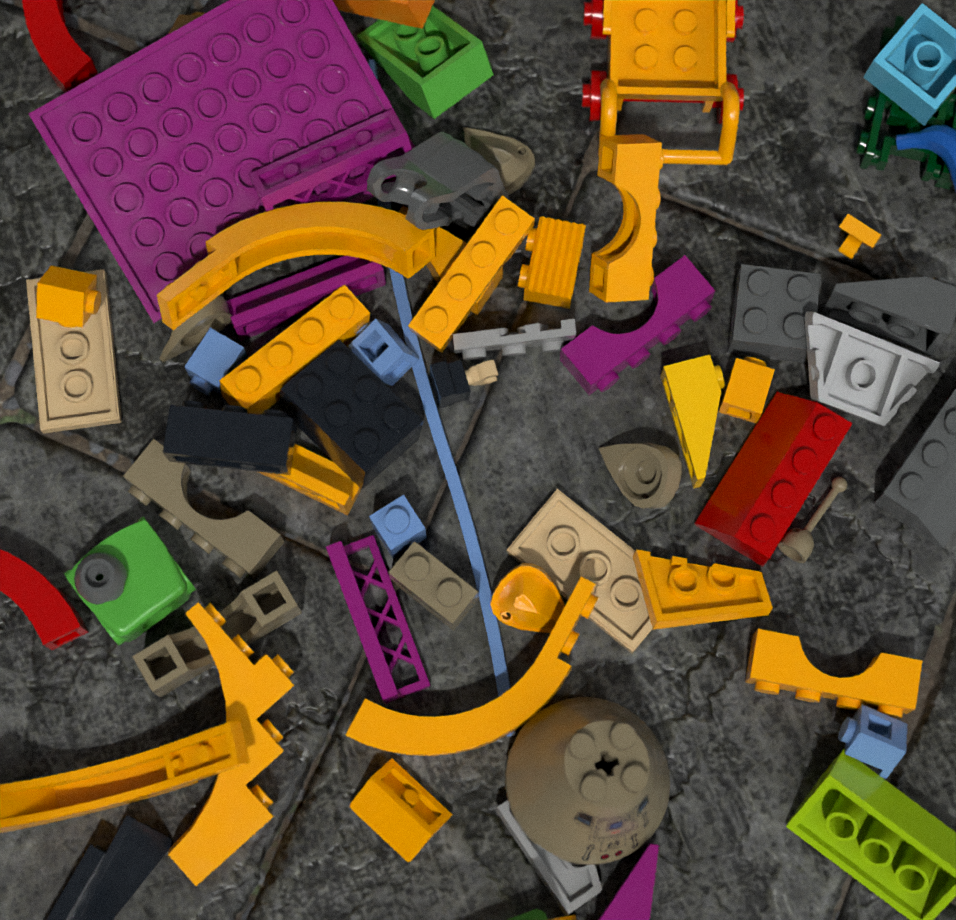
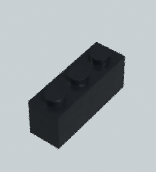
[163,401,297,475]

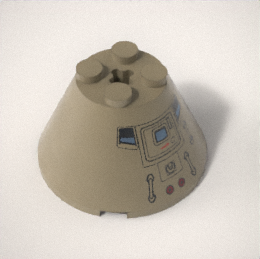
[505,697,670,865]

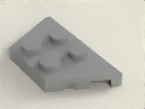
[804,311,940,426]

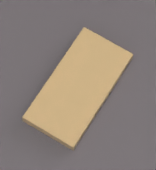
[26,269,122,434]
[506,489,652,654]

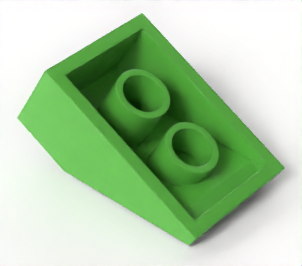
[357,6,493,119]

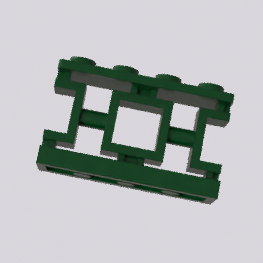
[856,15,956,190]

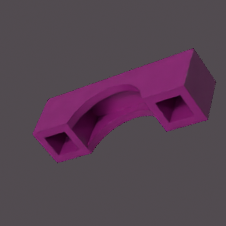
[560,255,715,396]

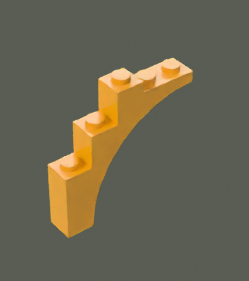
[168,602,294,886]

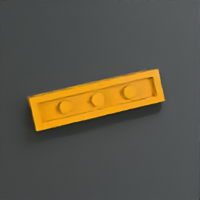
[258,444,361,516]

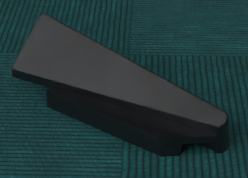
[47,815,173,920]

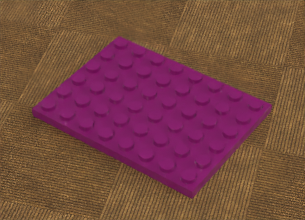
[29,0,415,323]

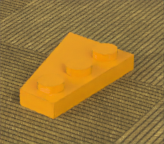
[633,549,773,630]

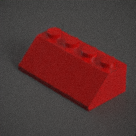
[694,392,853,567]

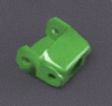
[64,516,196,646]

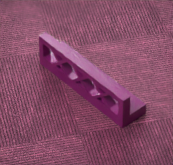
[249,109,412,212]
[226,256,386,341]
[326,535,431,704]

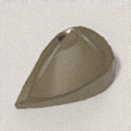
[463,127,535,195]
[160,295,232,362]
[599,442,682,509]

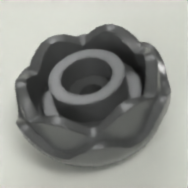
[74,552,127,605]

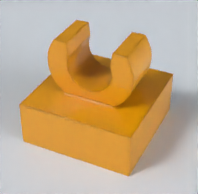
[838,214,882,259]

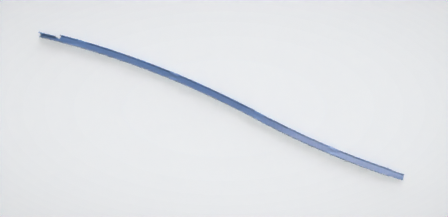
[369,59,517,736]

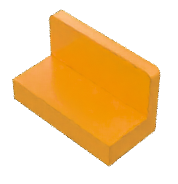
[349,758,453,862]

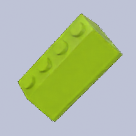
[786,749,956,920]

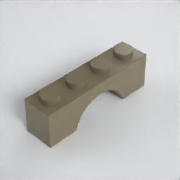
[123,439,284,580]
[132,571,302,698]

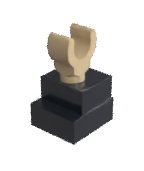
[429,360,499,409]

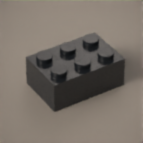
[279,339,423,489]

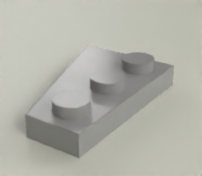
[453,319,576,360]
[495,800,602,916]

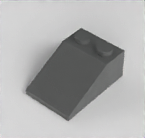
[820,276,956,357]

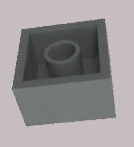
[727,264,821,363]

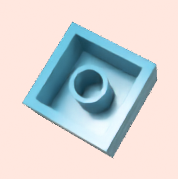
[863,3,956,125]

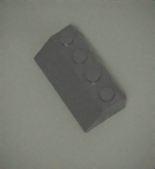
[874,385,956,549]

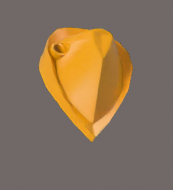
[490,563,565,633]

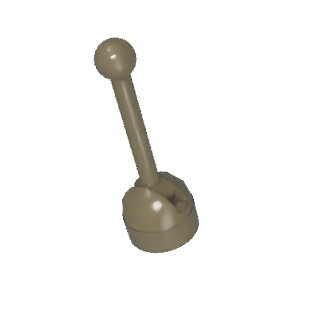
[778,477,847,563]

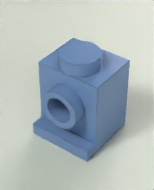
[348,318,420,386]
[838,705,907,779]

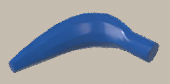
[896,125,956,191]

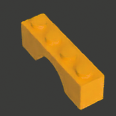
[589,134,664,303]
[408,195,535,353]
[219,285,370,415]
[745,629,923,719]

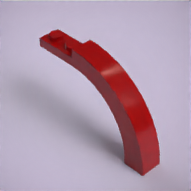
[22,0,98,93]
[0,549,89,650]

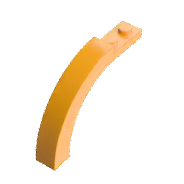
[157,202,436,330]
[345,577,599,756]
[0,721,250,833]

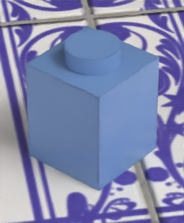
[184,328,248,396]
[369,495,427,559]

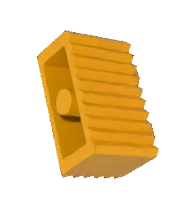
[518,216,586,309]

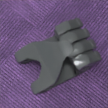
[367,132,509,230]

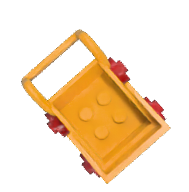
[582,0,744,165]

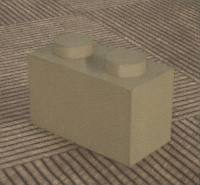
[388,541,479,631]

